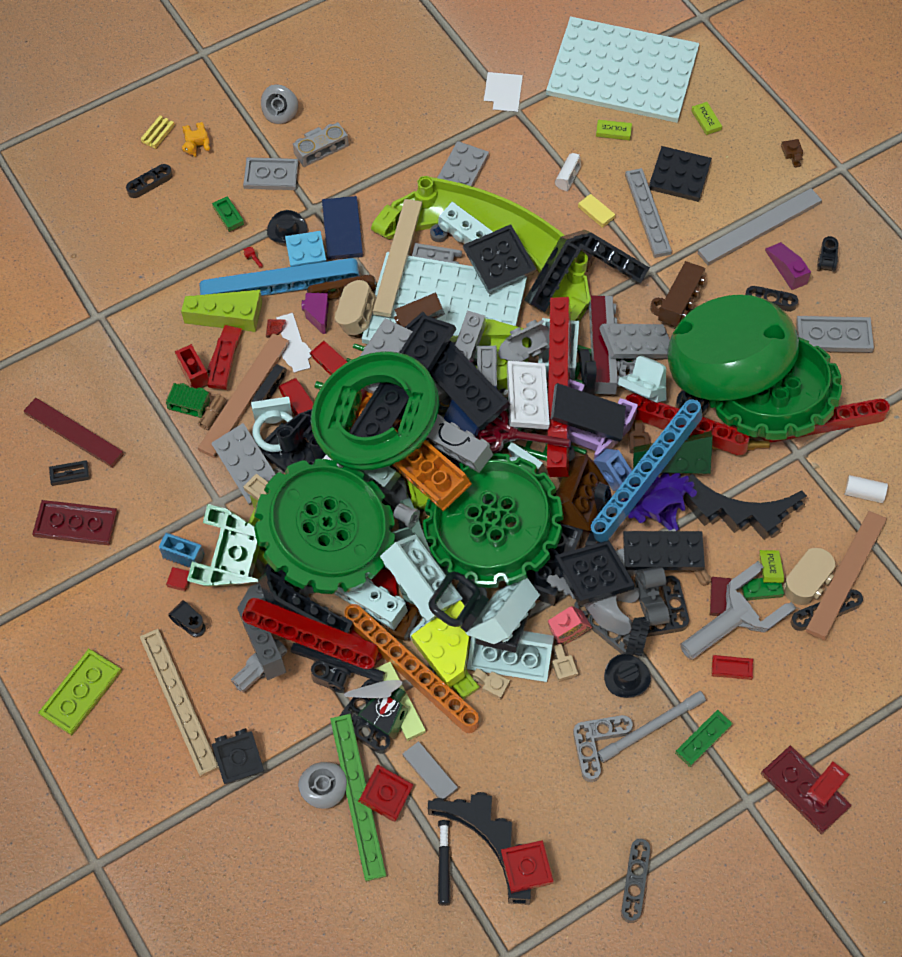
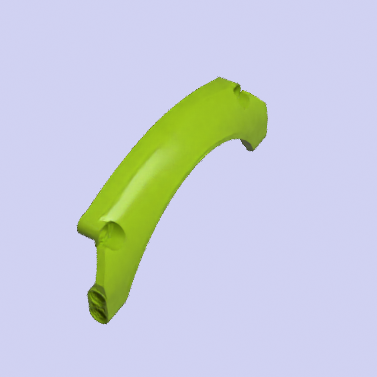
[371,176,590,322]

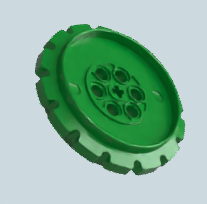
[708,337,842,440]
[423,454,563,588]
[254,459,395,594]

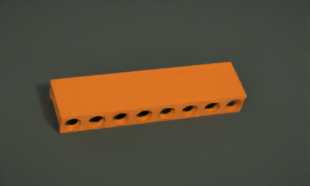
[350,392,471,511]

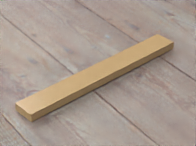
[373,199,422,317]
[140,629,219,778]

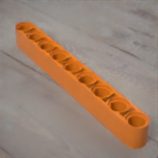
[344,604,479,733]

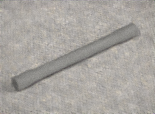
[597,691,706,763]

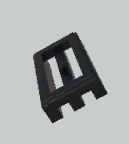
[49,460,90,486]

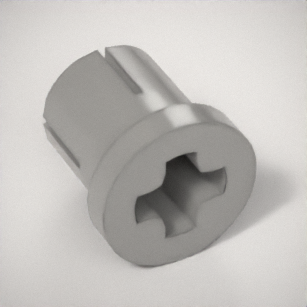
[393,503,420,528]

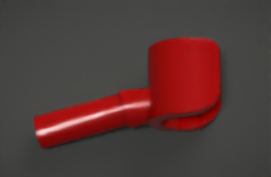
[243,247,263,268]

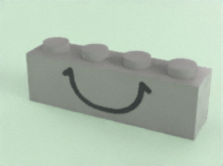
[425,415,493,472]

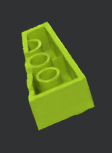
[181,290,262,332]

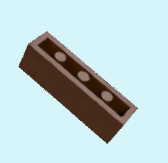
[658,261,707,327]

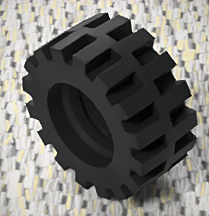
[626,617,650,657]

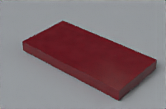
[32,500,118,546]
[760,745,852,835]

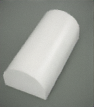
[555,153,581,191]
[845,475,888,503]

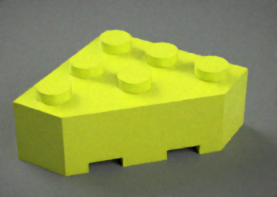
[411,600,471,688]

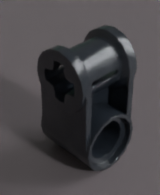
[817,236,838,272]
[168,600,206,637]
[311,661,351,693]

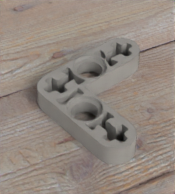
[573,715,633,782]

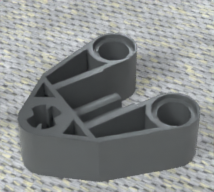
[635,567,670,626]

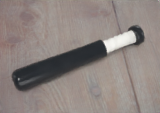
[438,820,451,906]

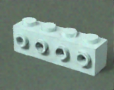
[438,202,493,244]
[335,577,408,630]

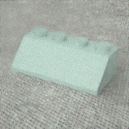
[380,534,463,622]
[465,578,540,644]
[467,631,554,682]

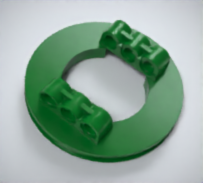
[311,351,439,470]

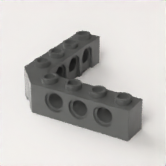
[237,580,314,680]

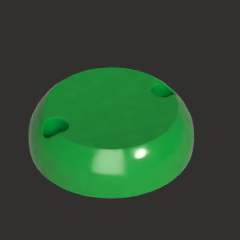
[667,295,799,401]

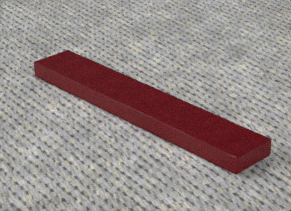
[24,397,124,468]

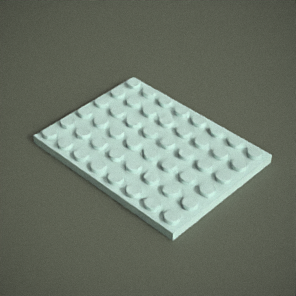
[546,16,699,123]
[362,252,527,363]

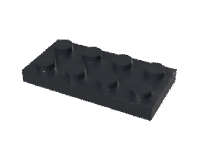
[623,531,705,570]

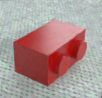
[175,344,209,389]

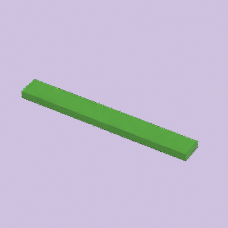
[330,714,386,882]

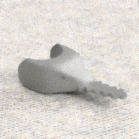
[547,575,640,635]

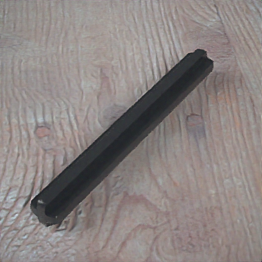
[290,643,385,682]

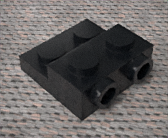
[212,728,264,784]

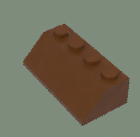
[555,454,608,531]

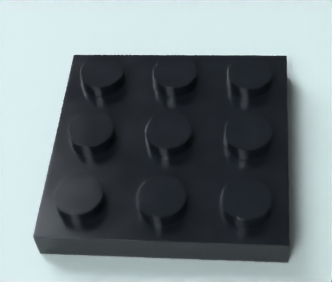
[649,146,712,202]
[463,224,536,293]
[554,540,635,606]

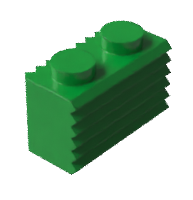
[166,383,210,418]

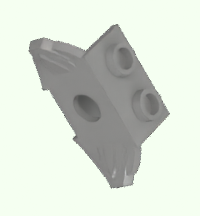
[497,320,550,362]

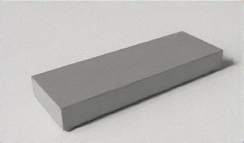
[402,741,458,800]

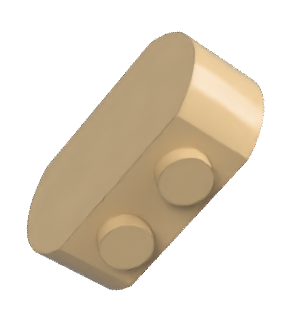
[335,280,376,335]
[783,548,835,605]

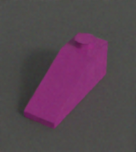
[765,242,811,290]

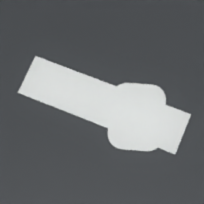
[276,313,311,372]

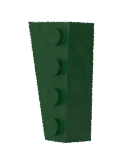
[633,431,712,474]

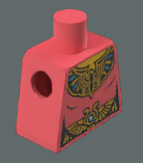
[548,606,592,646]

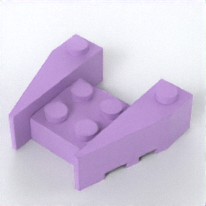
[569,379,638,465]

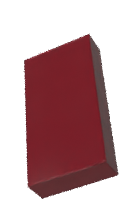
[709,576,732,616]

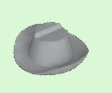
[261,84,298,124]
[298,762,347,809]

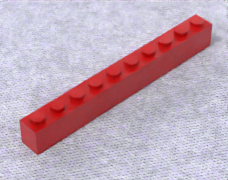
[547,297,571,477]

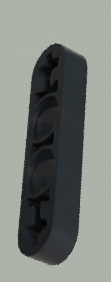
[791,589,863,631]

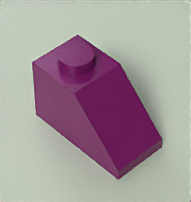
[301,293,329,334]

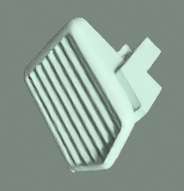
[618,356,667,403]

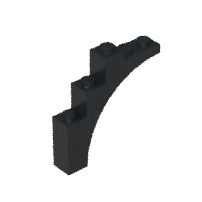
[683,474,807,540]
[427,792,531,905]

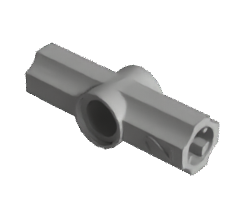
[231,639,287,693]

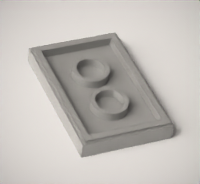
[243,157,299,190]

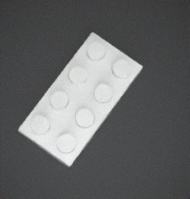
[507,361,549,429]

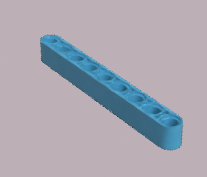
[199,258,360,296]
[591,400,702,542]

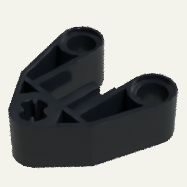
[276,409,326,459]

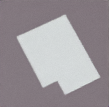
[484,72,523,112]

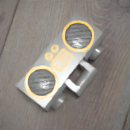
[293,122,349,167]

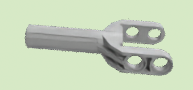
[680,561,796,660]

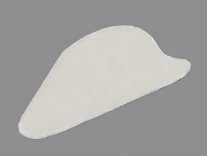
[344,680,402,698]

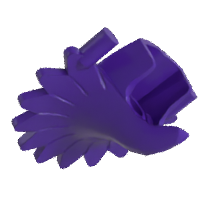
[620,472,697,531]

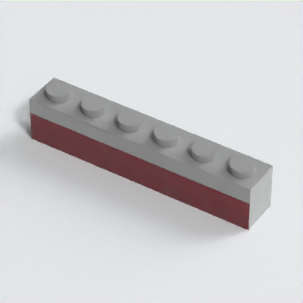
[589,295,620,394]

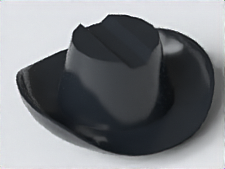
[267,210,307,245]
[604,654,651,698]

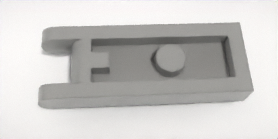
[412,243,462,264]

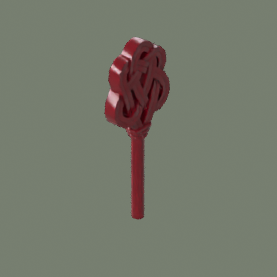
[476,411,571,454]

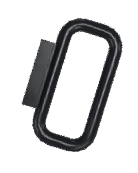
[428,571,489,632]

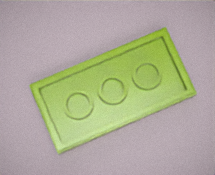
[38,649,122,736]

